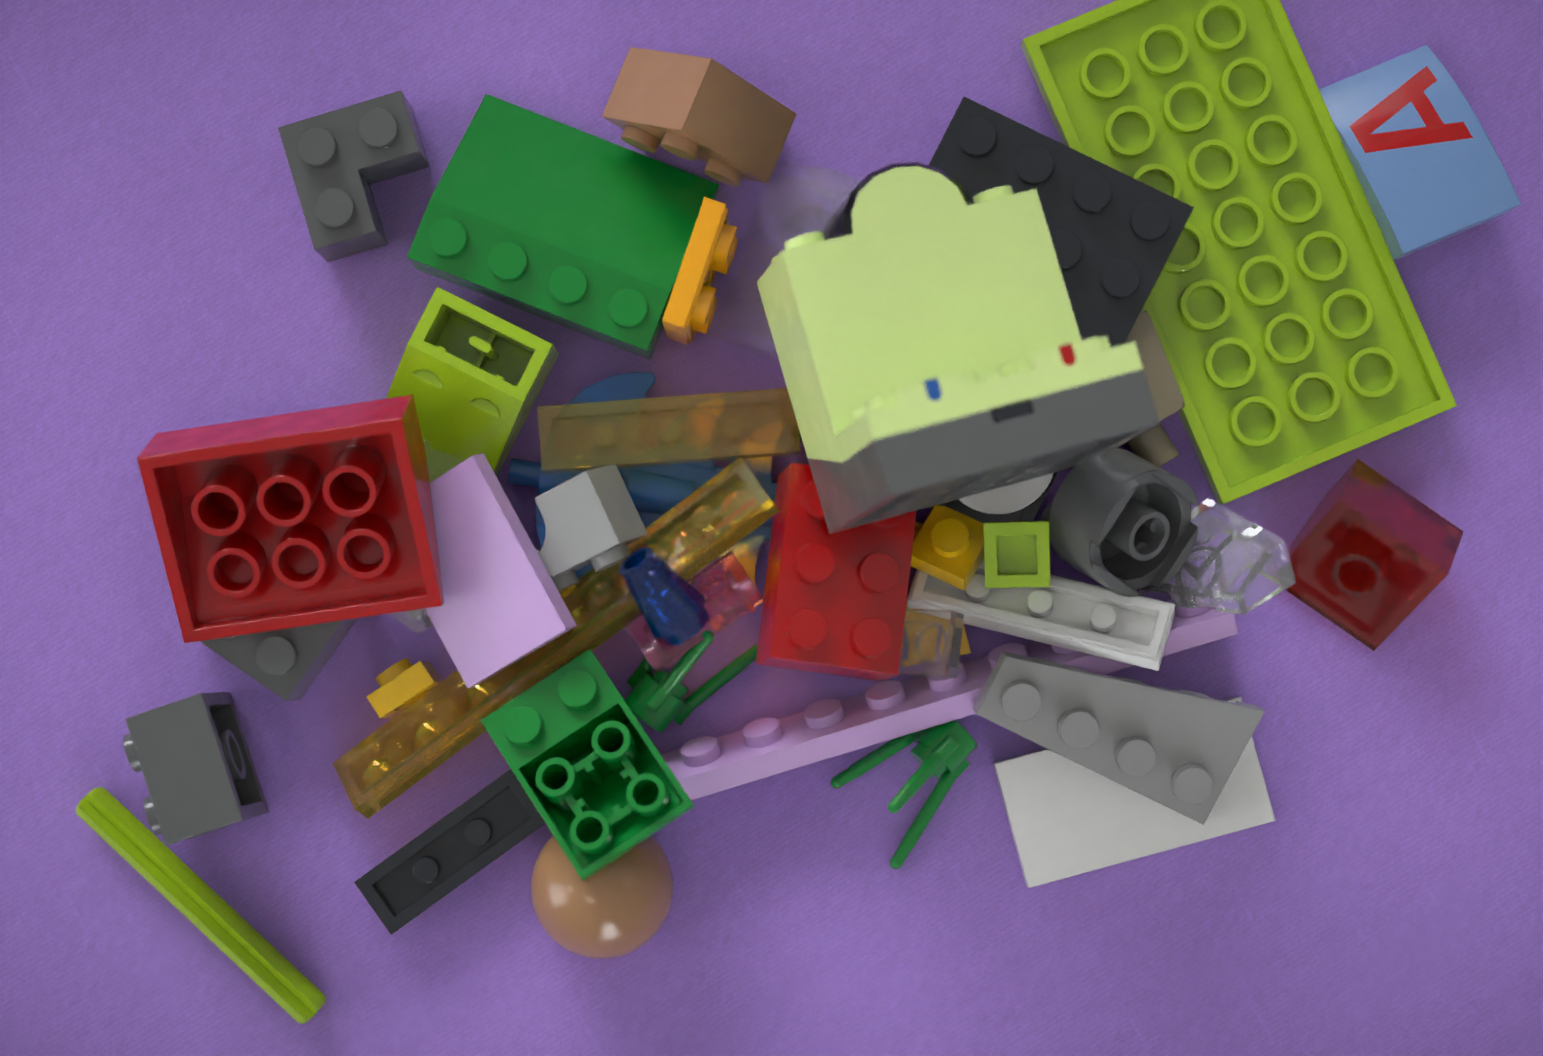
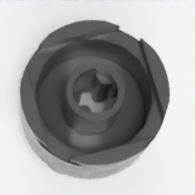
[1041,448,1198,597]

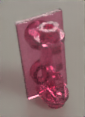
[624,550,763,672]

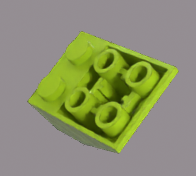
[386,287,559,483]

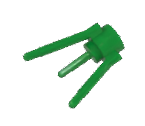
[624,571,758,733]
[830,720,978,869]

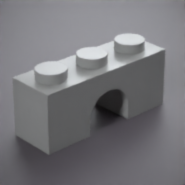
[534,464,648,592]

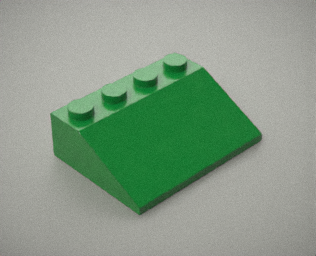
[407,94,719,360]

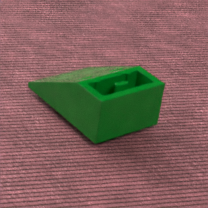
[480,649,695,881]

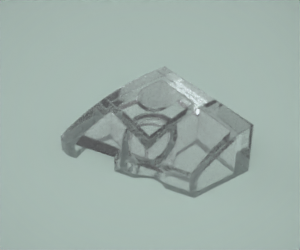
[1136,498,1296,614]

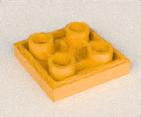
[662,197,739,345]

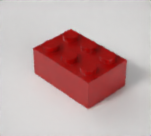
[756,462,916,681]

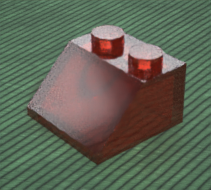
[1269,459,1464,651]

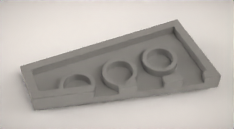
[973,651,1265,825]

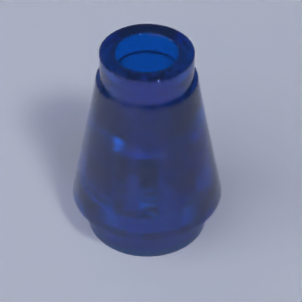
[619,547,709,646]

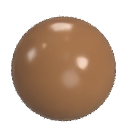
[531,836,673,959]

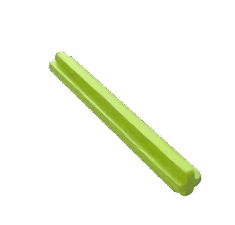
[75,787,326,1024]

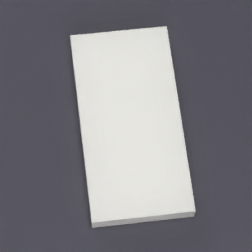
[993,697,1276,888]

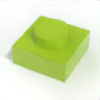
[983,520,1051,588]

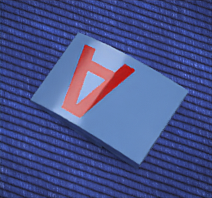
[1319,45,1521,261]

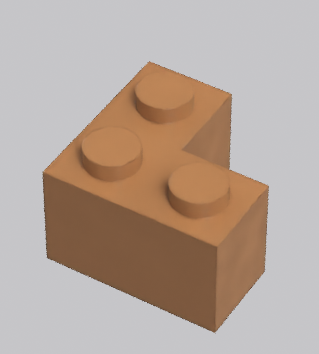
[601,47,796,187]

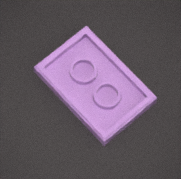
[425,453,577,688]

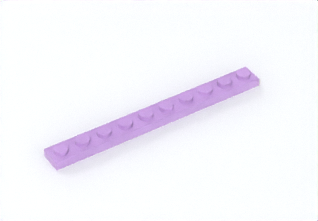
[661,587,1239,800]

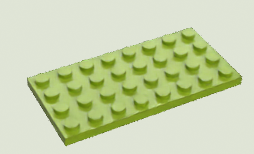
[1020,0,1457,506]

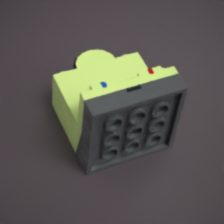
[757,162,1160,534]

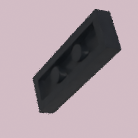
[354,769,545,935]

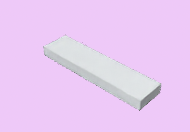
[907,559,1175,671]

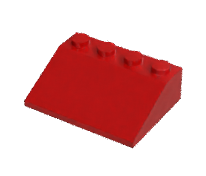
[137,395,444,643]

